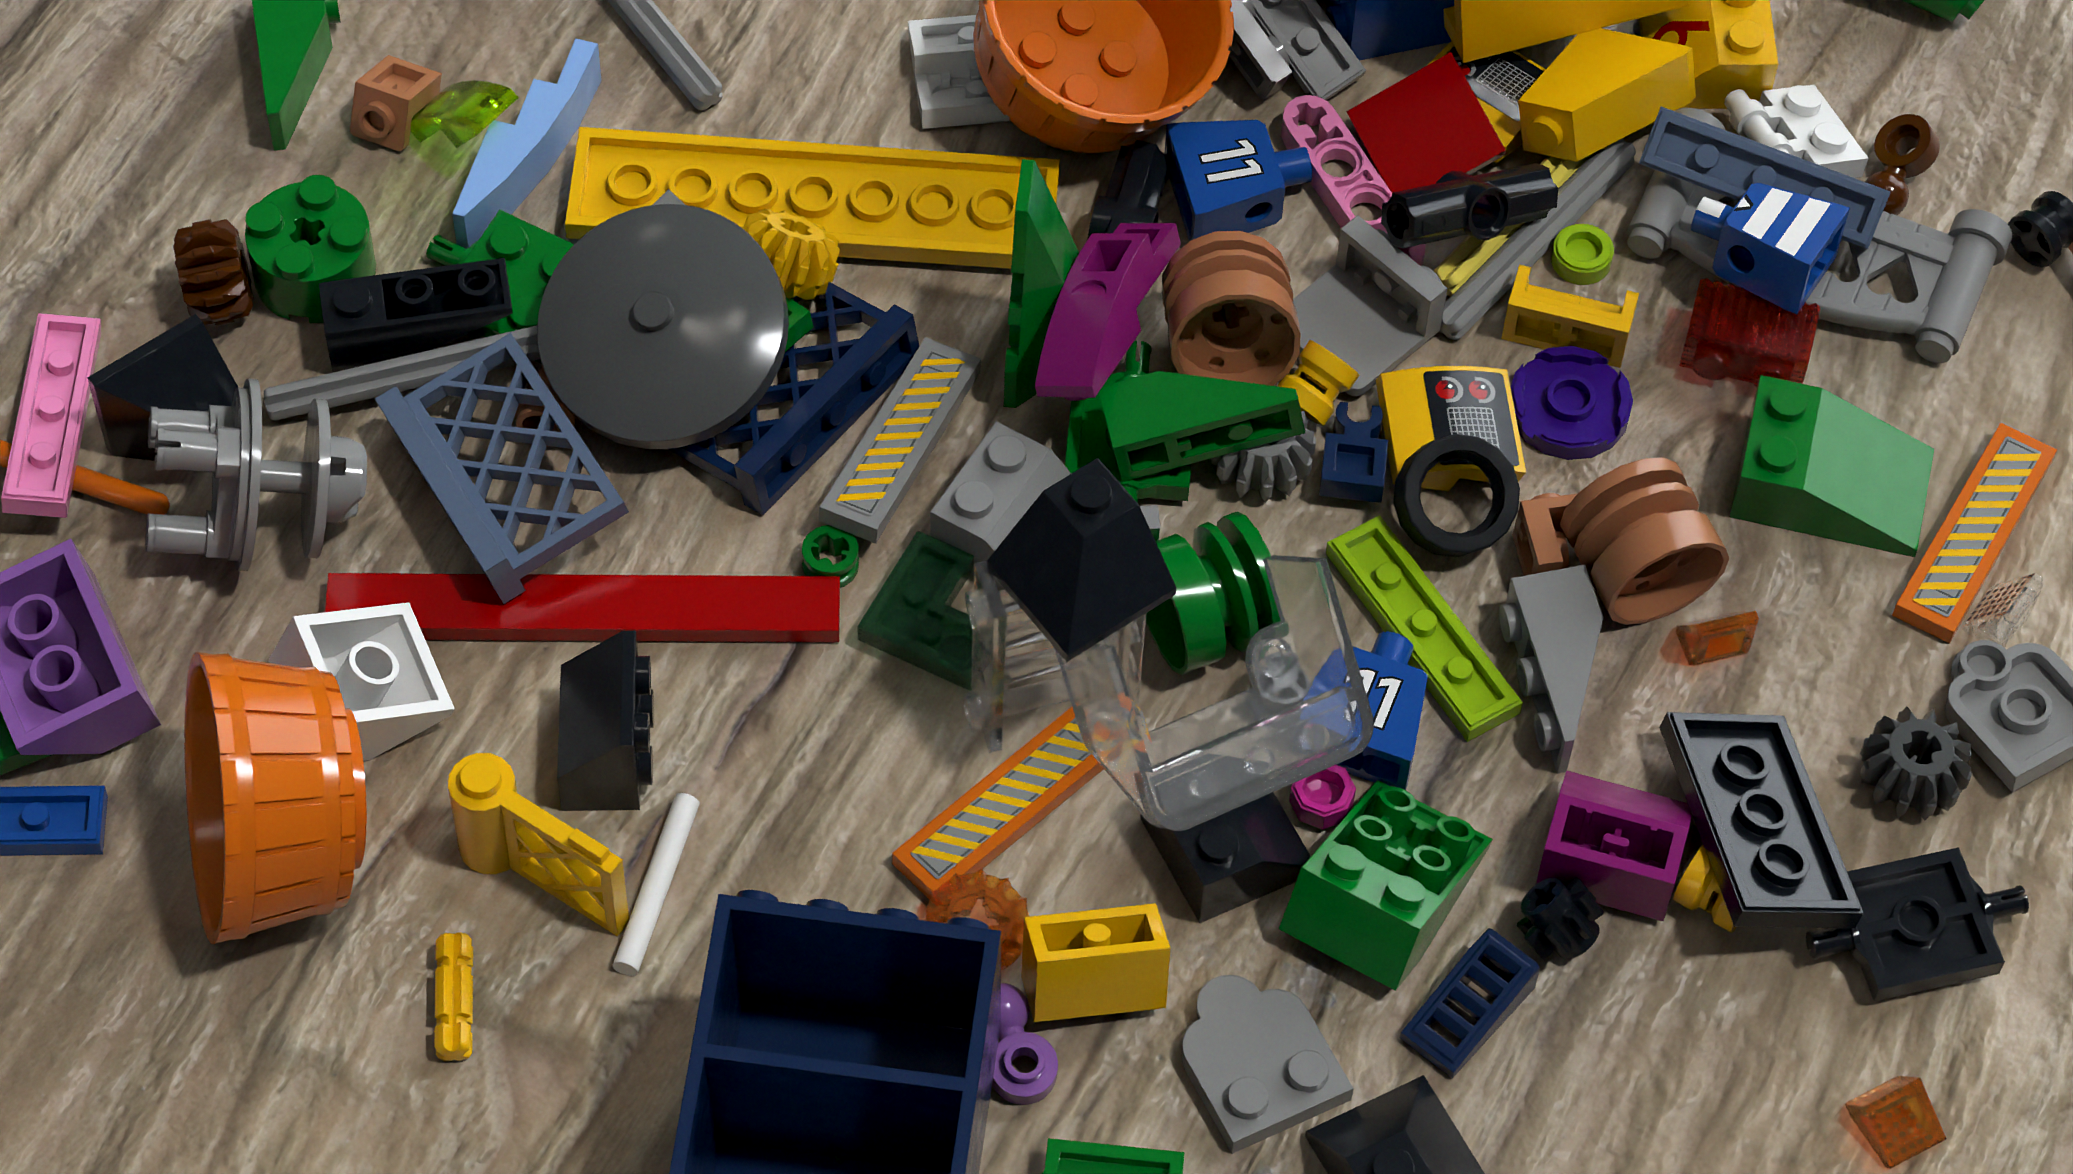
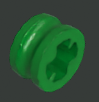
[802,525,859,588]

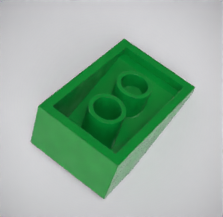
[1729,375,1934,557]

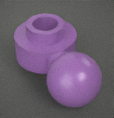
[992,983,1058,1105]

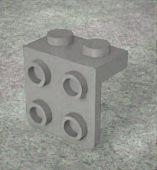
[1293,215,1447,396]

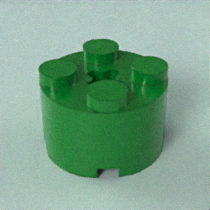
[245,175,376,323]

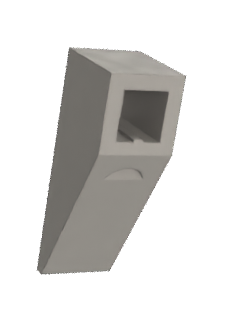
[1499,565,1603,774]

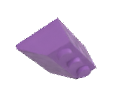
[0,538,161,755]

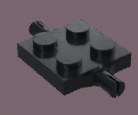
[1806,847,2029,1001]

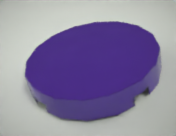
[1511,346,1633,460]

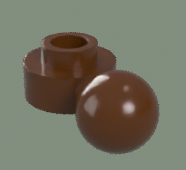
[1865,114,1940,215]

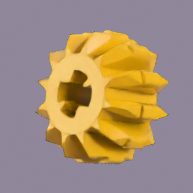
[741,209,840,300]

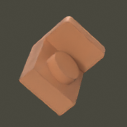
[350,55,442,152]
[1512,493,1577,576]

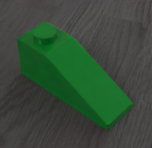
[252,0,341,151]
[1098,371,1305,482]

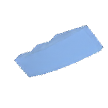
[452,38,601,249]

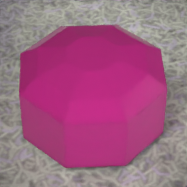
[1289,760,1356,830]

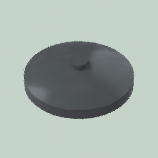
[537,204,789,449]

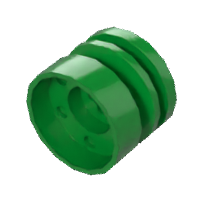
[1143,511,1288,675]

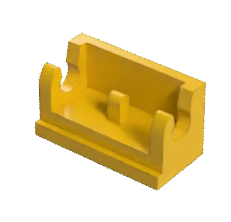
[1501,264,1639,368]

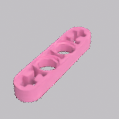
[1281,95,1426,266]

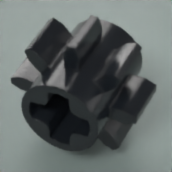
[1517,877,1604,960]

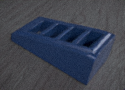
[1400,928,1540,1079]

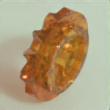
[925,869,1029,971]

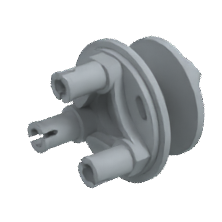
[145,379,367,571]

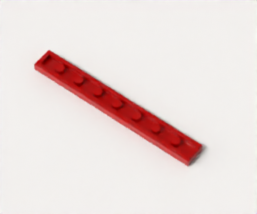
[325,573,840,642]

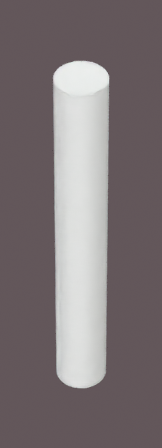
[612,793,700,976]

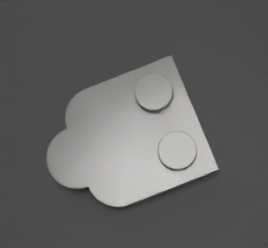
[1945,640,2073,792]
[1181,975,1354,1154]

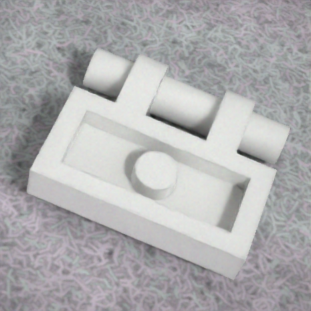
[1724,85,1869,178]

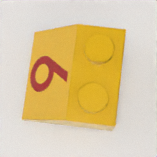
[1639,0,1779,109]

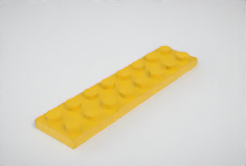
[565,127,1060,269]

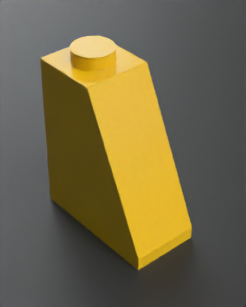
[1518,28,1696,162]

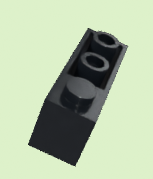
[319,258,513,373]

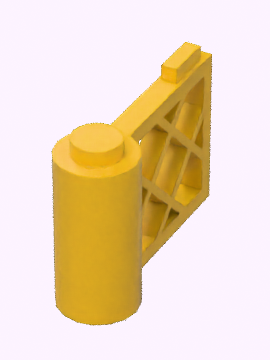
[448,753,629,937]

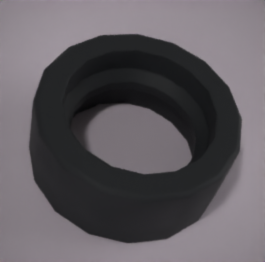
[1393,434,1520,557]

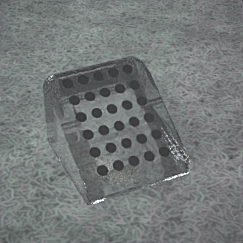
[1961,573,2044,649]

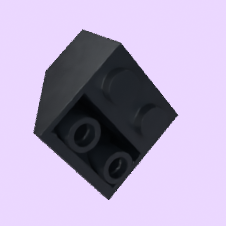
[557,631,654,811]

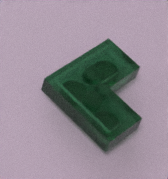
[857,531,1001,691]

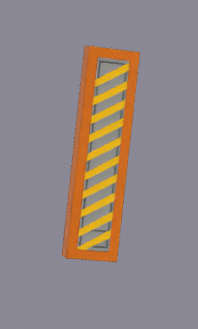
[1892,423,2057,644]
[892,698,1127,907]

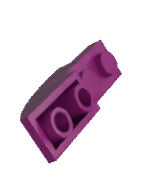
[1035,223,1181,401]

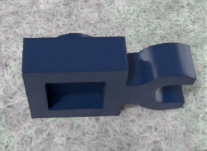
[1319,402,1388,503]

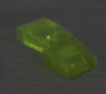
[410,80,519,148]

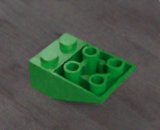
[1279,780,1493,991]

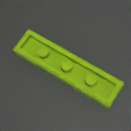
[1326,515,1523,742]

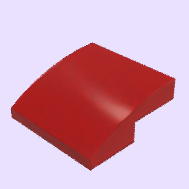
[1346,52,1508,193]

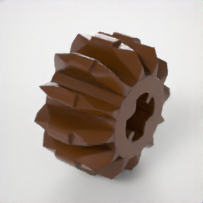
[173,219,254,326]

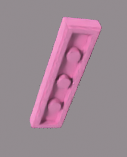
[1,313,101,518]

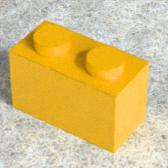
[1021,903,1171,1022]

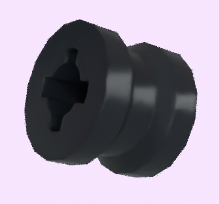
[2008,191,2073,268]

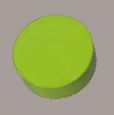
[1551,224,1614,285]

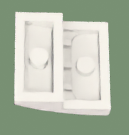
[908,15,1010,129]

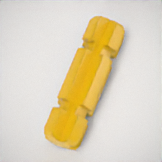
[434,932,473,1061]

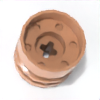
[1162,231,1301,386]
[1560,457,1729,625]

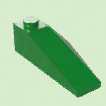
[1003,159,1079,408]

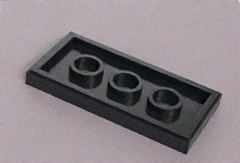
[1659,712,1864,928]

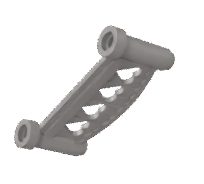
[1627,107,2012,363]

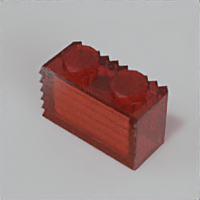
[1679,278,1821,388]

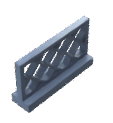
[375,332,629,604]

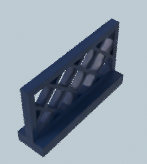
[668,282,919,515]

